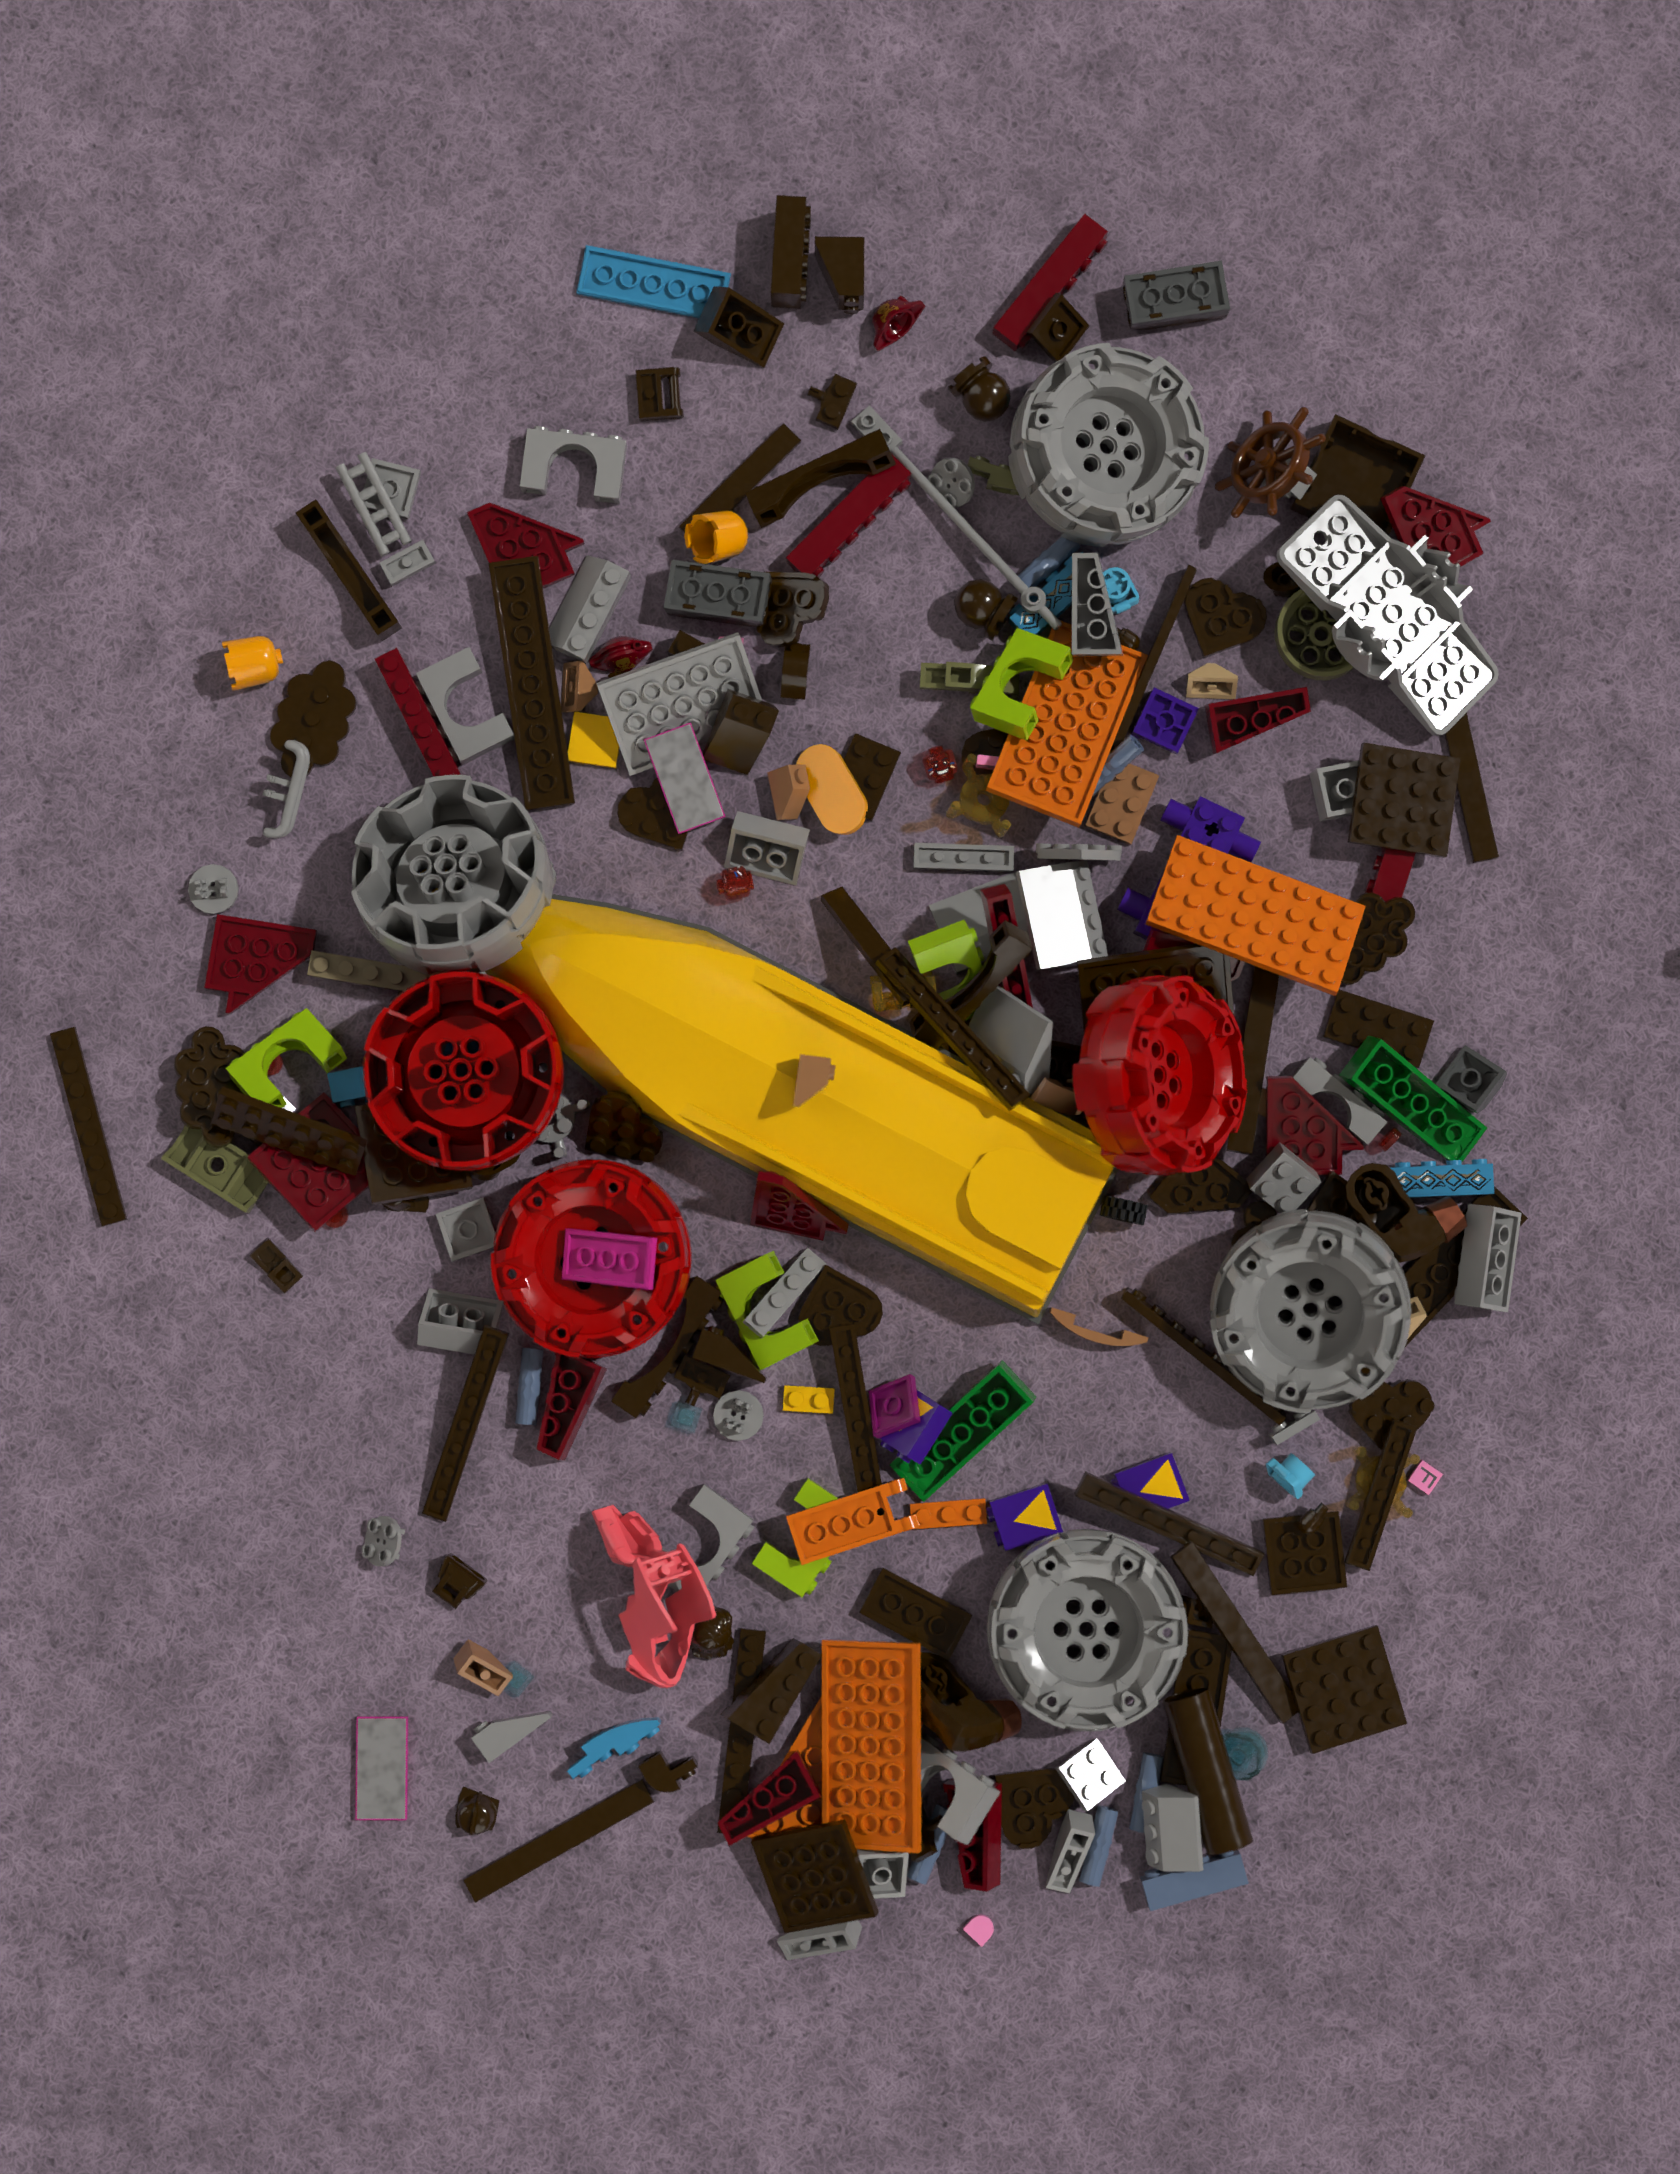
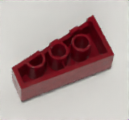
[1205,687,1311,754]
[537,1352,607,1461]
[717,1750,822,1846]
[943,1778,1002,1892]

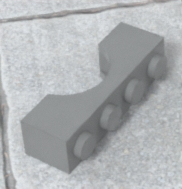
[1292,1057,1387,1146]

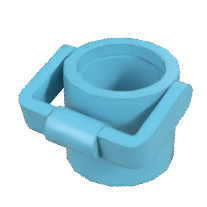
[1103,567,1139,614]
[1266,1453,1315,1499]

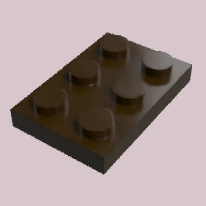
[844,733,901,821]

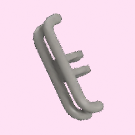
[263,740,310,839]

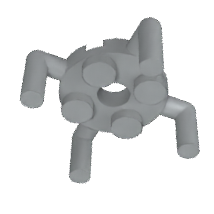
[508,1095,590,1158]

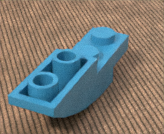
[567,1717,661,1779]

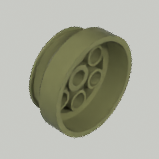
[1275,589,1354,680]

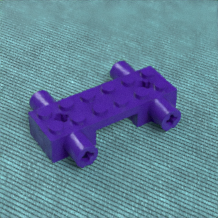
[1117,796,1261,940]

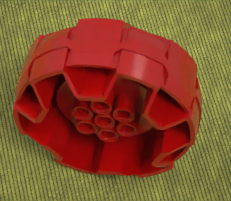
[363,971,564,1171]
[1073,975,1247,1175]
[491,1159,692,1358]

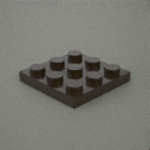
[1262,1511,1347,1595]

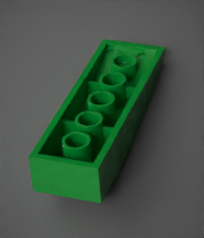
[1339,1035,1487,1162]
[890,1360,1036,1502]

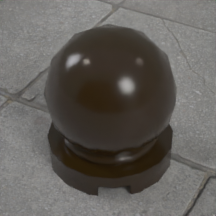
[948,356,1011,422]
[954,579,1018,641]

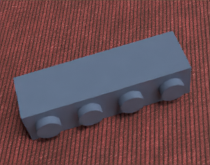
[1140,1850,1249,1911]

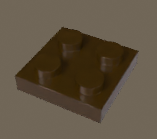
[1027,293,1090,362]

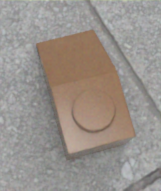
[767,764,810,821]
[793,1054,836,1108]
[453,1639,513,1696]

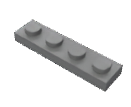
[913,843,1014,872]
[743,1247,826,1339]

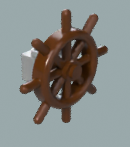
[1215,407,1326,518]

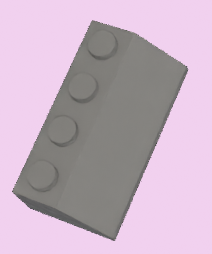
[549,555,631,665]
[1455,1204,1522,1313]

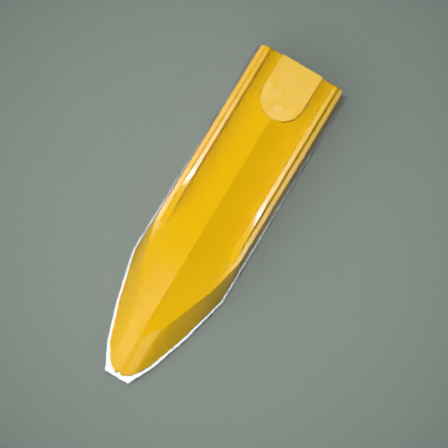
[485,894,1119,1325]

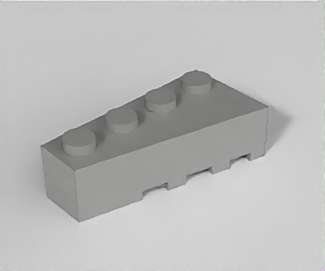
[1072,553,1123,656]

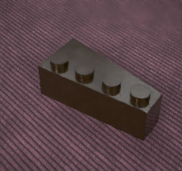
[720,1638,822,1744]

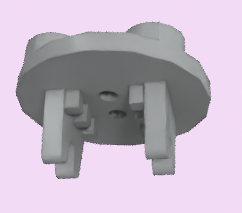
[928,458,975,507]
[188,864,239,914]
[713,1390,764,1441]
[361,1516,405,1567]

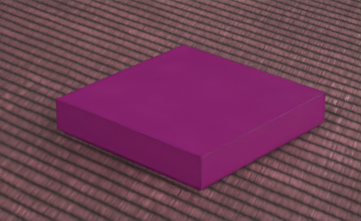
[868,1374,921,1438]

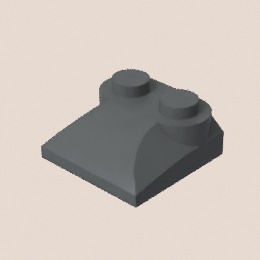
[1436,1045,1507,1114]

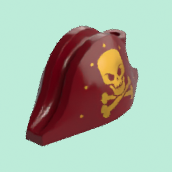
[873,296,926,351]
[589,636,653,672]

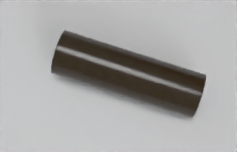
[1162,1687,1253,1855]

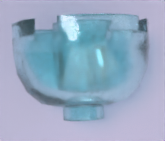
[1223,1727,1269,1781]

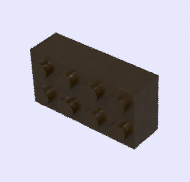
[771,195,811,309]

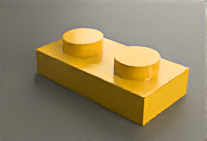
[783,1385,835,1414]

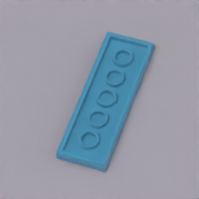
[576,245,731,318]

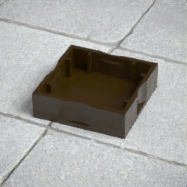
[1290,414,1426,536]

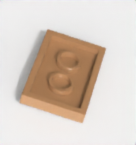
[1085,763,1159,845]

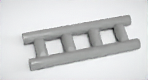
[336,452,412,557]

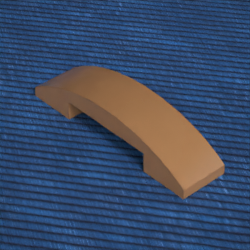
[1031,1078,1082,1115]
[1049,1307,1149,1346]

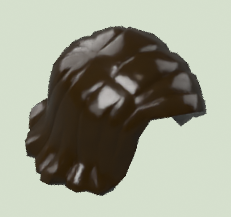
[689,1606,734,1660]

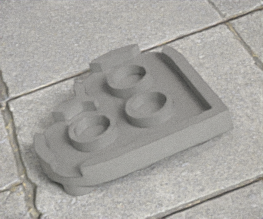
[1036,843,1122,861]

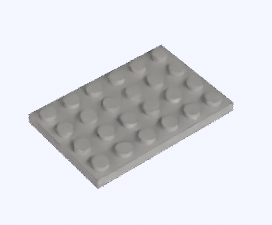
[596,632,762,776]

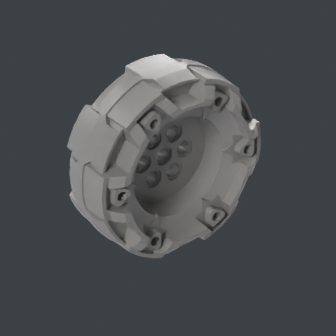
[1008,343,1209,547]
[351,775,553,975]
[1210,1209,1411,1413]
[987,1529,1188,1732]

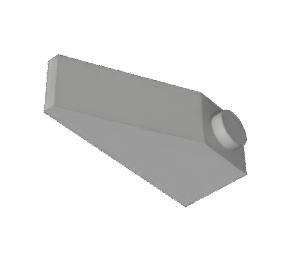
[471,1711,553,1763]
[1045,1809,1095,1894]
[777,1920,862,1960]

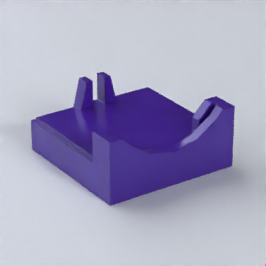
[1131,687,1199,755]

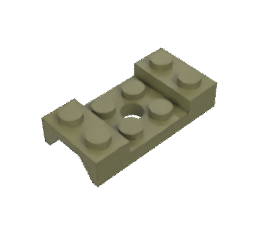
[161,1125,269,1213]

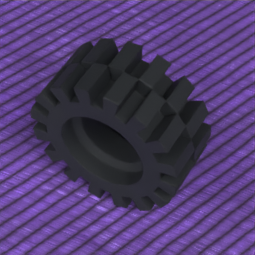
[1100,1196,1148,1225]

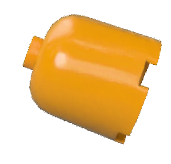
[684,511,748,564]
[222,636,283,691]

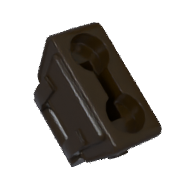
[432,1553,488,1609]

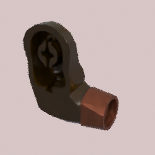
[1346,1163,1467,1263]
[920,1652,1022,1752]

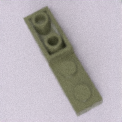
[967,456,1019,495]
[920,662,1020,696]

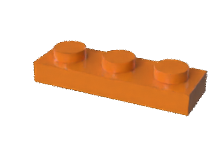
[910,1498,987,1529]

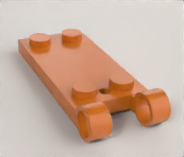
[786,1477,920,1565]

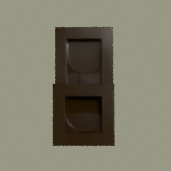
[250,1237,303,1294]

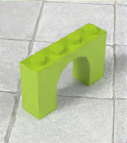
[970,628,1073,741]
[908,919,985,1021]
[226,1008,347,1108]
[715,1251,819,1371]
[752,1478,839,1598]

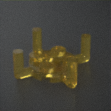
[946,754,1011,837]
[869,970,936,1012]
[1345,1445,1420,1518]

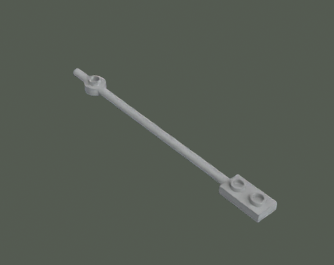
[851,405,1062,631]

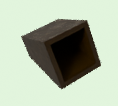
[815,236,864,314]

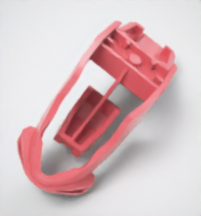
[591,1505,716,1688]

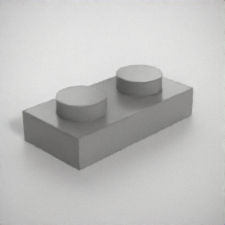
[379,540,435,586]
[1268,1409,1320,1445]

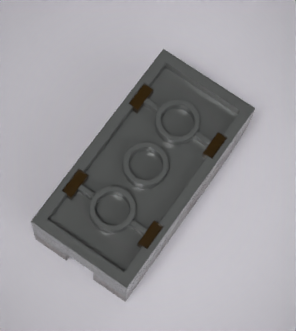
[1123,260,1230,330]
[664,560,772,627]

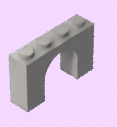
[520,426,627,504]
[415,647,515,765]
[662,1484,754,1591]
[921,1734,1000,1845]

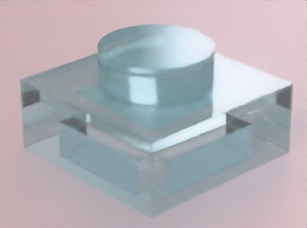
[671,1401,702,1433]
[506,1661,535,1697]

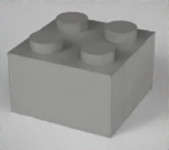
[1246,1142,1321,1213]

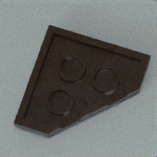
[1148,1155,1253,1214]

